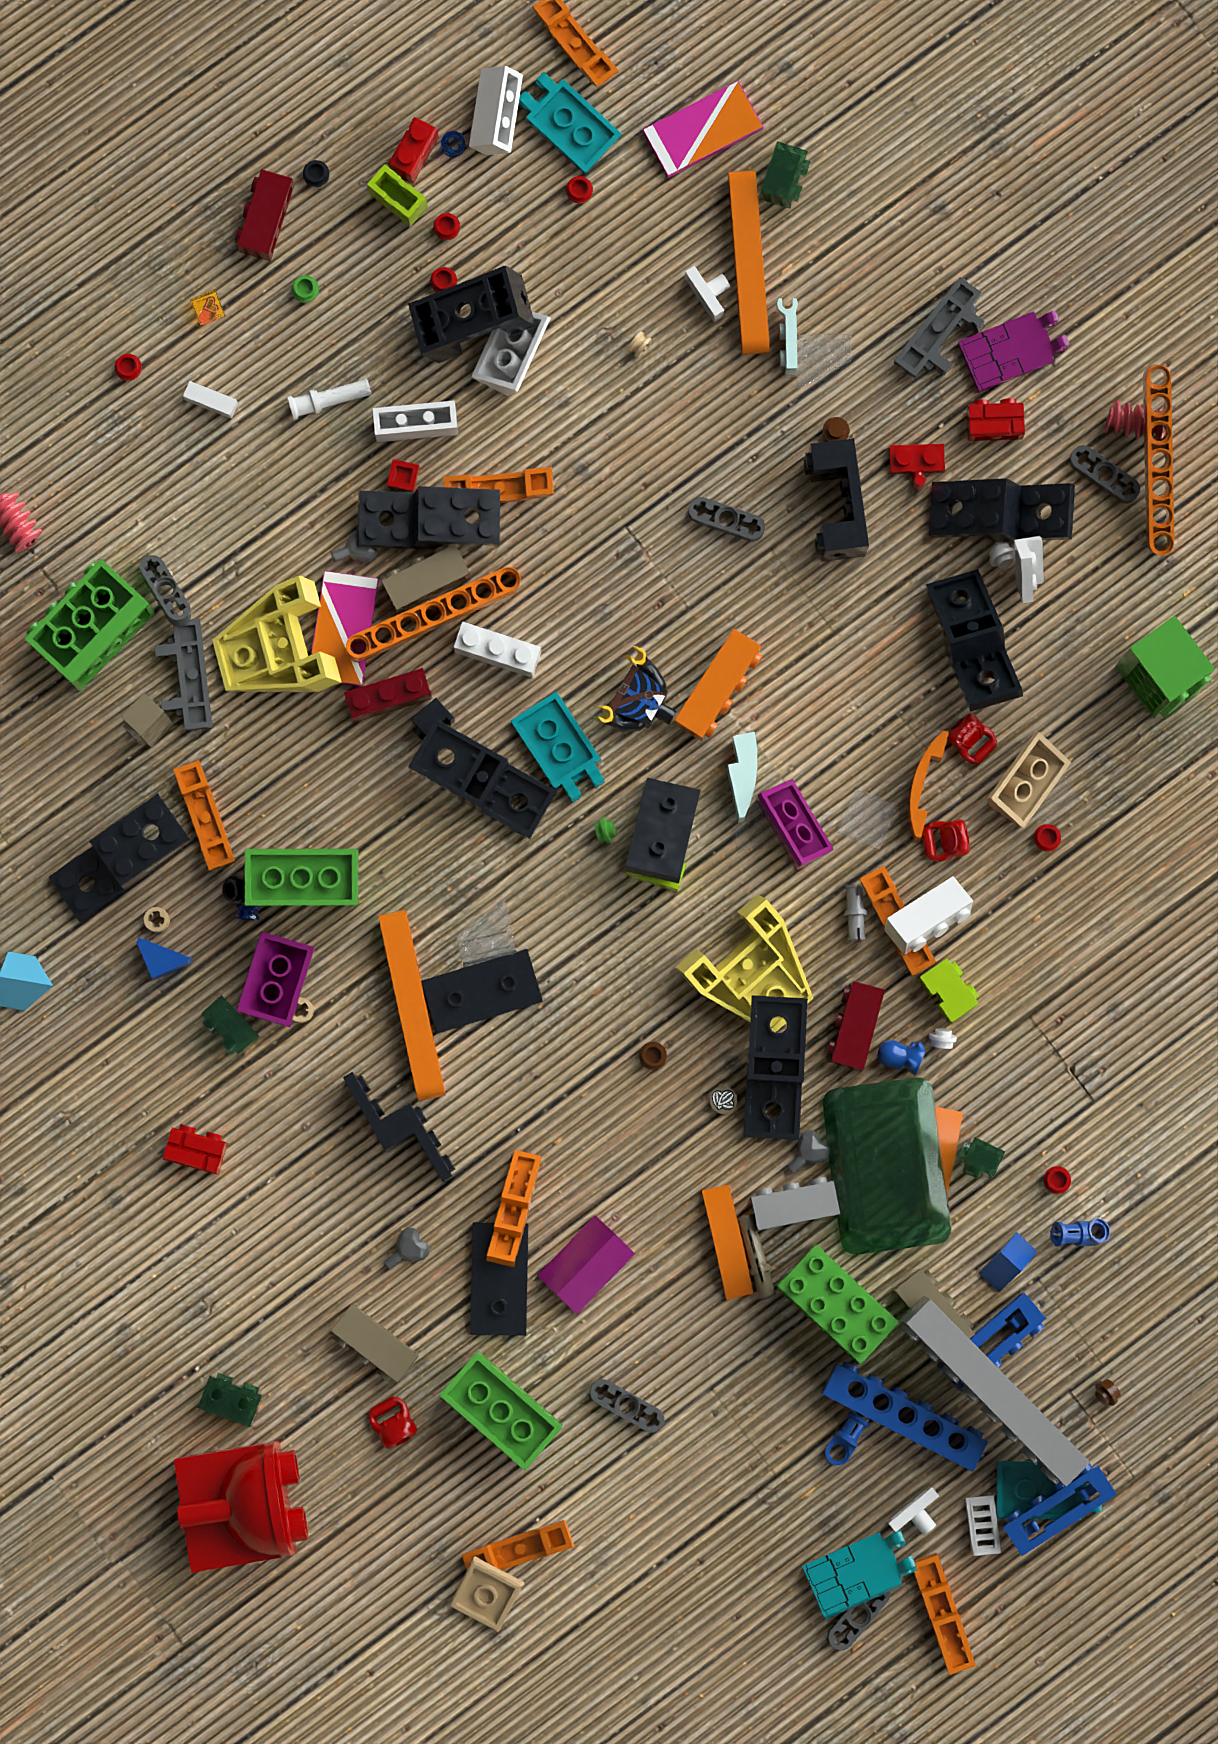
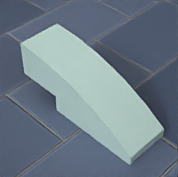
[727,732,757,823]

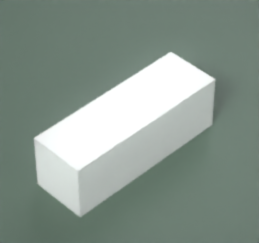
[183,381,238,419]

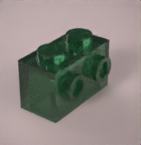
[760,141,811,209]
[201,995,262,1057]
[956,1137,1005,1178]
[198,1372,264,1427]

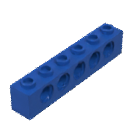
[820,1361,988,1471]

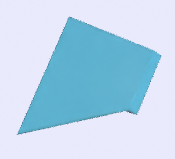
[0,952,53,1011]

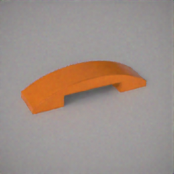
[532,0,619,88]
[443,467,554,503]
[908,731,949,841]
[173,760,236,871]
[859,865,937,976]
[913,1107,963,1221]
[702,1185,754,1300]
[462,1520,574,1570]

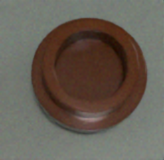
[822,417,850,442]
[639,1042,667,1070]
[1095,1379,1121,1406]

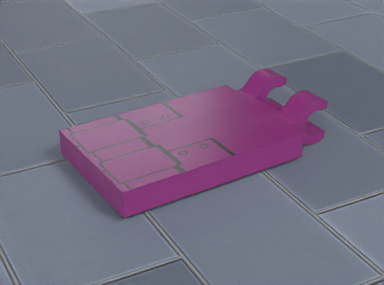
[958,310,1070,393]

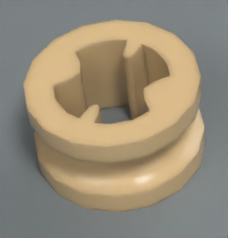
[627,331,652,359]
[144,907,170,933]
[293,997,314,1023]

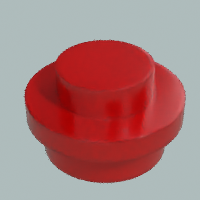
[566,176,593,204]
[433,213,460,240]
[430,267,457,292]
[114,354,142,381]
[1033,824,1061,852]
[1043,1166,1071,1194]

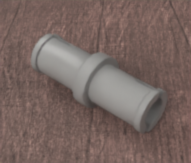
[845,885,867,942]

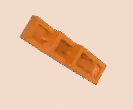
[487,1150,542,1267]
[914,1553,976,1675]

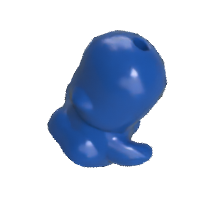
[877,1040,925,1075]

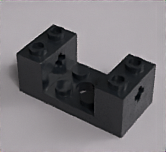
[408,265,536,363]
[804,438,869,562]

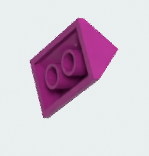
[756,779,834,871]
[237,931,315,1027]
[537,1215,635,1314]

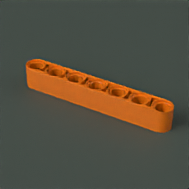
[728,170,770,355]
[1143,364,1174,556]
[346,567,521,663]
[378,909,446,1101]

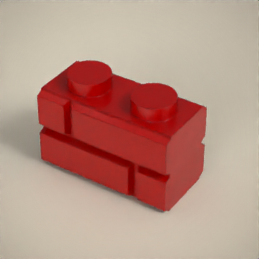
[388,117,439,184]
[967,398,1025,441]
[163,1124,228,1175]

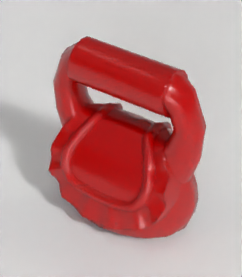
[947,713,997,765]
[922,819,970,862]
[368,1396,417,1449]

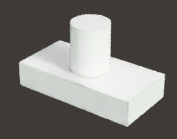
[685,266,730,323]
[887,1486,939,1535]

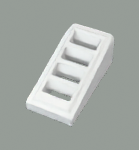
[965,1495,1001,1556]

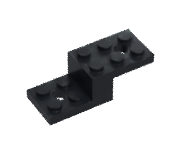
[929,478,1075,542]
[358,486,500,550]
[926,569,1023,712]
[408,719,557,840]
[49,794,191,922]
[743,995,808,1140]
[343,1072,456,1183]

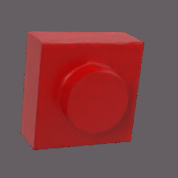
[387,459,420,493]

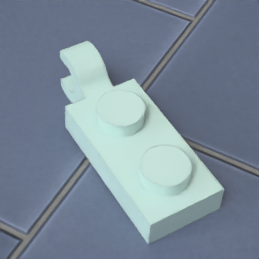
[777,298,798,375]

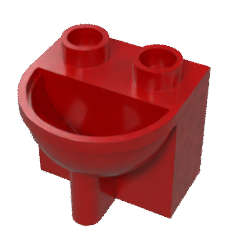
[174,1440,309,1573]

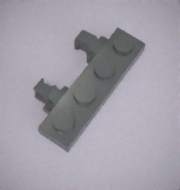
[894,277,985,379]
[154,619,213,731]

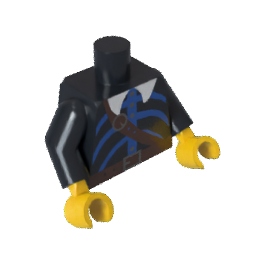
[593,646,677,732]

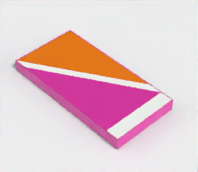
[643,81,763,178]
[311,571,379,687]

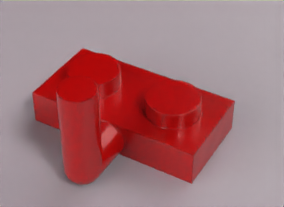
[889,444,945,491]

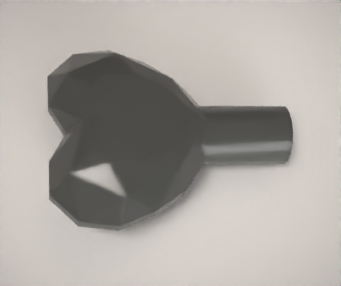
[331,529,378,563]
[787,1130,831,1174]
[384,1227,430,1269]

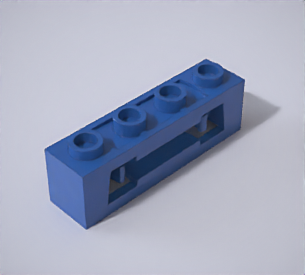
[937,1293,1047,1392]
[1003,1463,1117,1556]

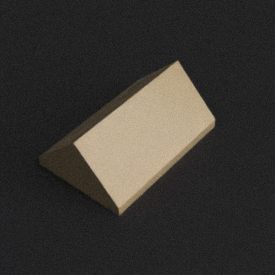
[988,731,1071,829]

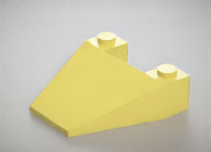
[212,576,342,692]
[675,894,814,1033]

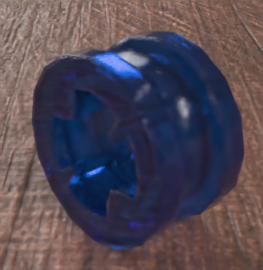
[441,131,466,157]
[235,904,261,921]

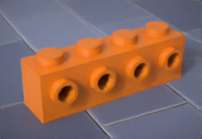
[674,629,763,742]

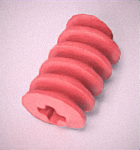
[1105,400,1164,440]
[0,492,43,553]

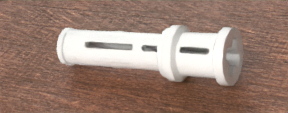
[287,378,372,420]

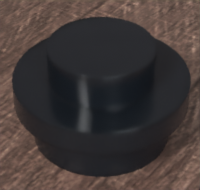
[303,160,330,188]
[222,876,245,904]

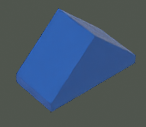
[137,938,193,980]
[979,1232,1037,1292]

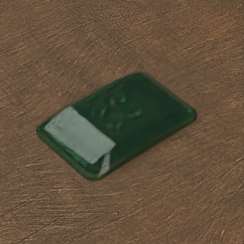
[823,1077,952,1255]

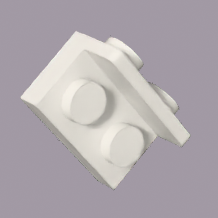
[1014,536,1044,603]

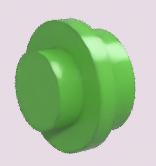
[292,275,319,303]
[595,817,617,844]

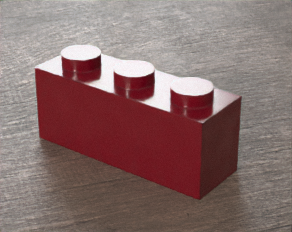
[235,169,294,262]
[344,668,433,723]
[827,981,885,1071]

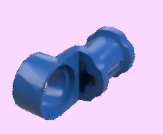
[1050,1218,1110,1247]
[824,1410,871,1465]

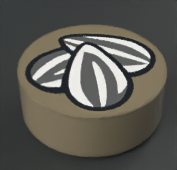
[709,1086,737,1114]

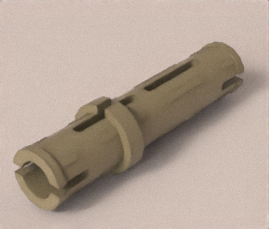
[737,1214,776,1299]

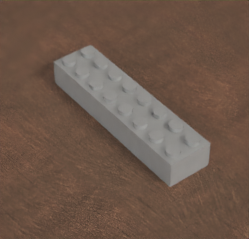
[900,1296,1090,1487]

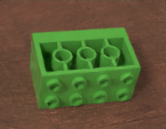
[25,559,155,692]
[1115,616,1215,719]
[245,849,359,906]
[775,1244,899,1364]
[439,1351,563,1470]

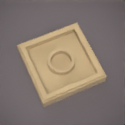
[449,1556,524,1632]

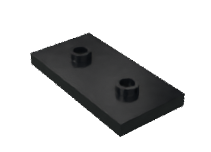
[625,778,701,884]
[421,949,543,1034]
[470,1222,529,1336]

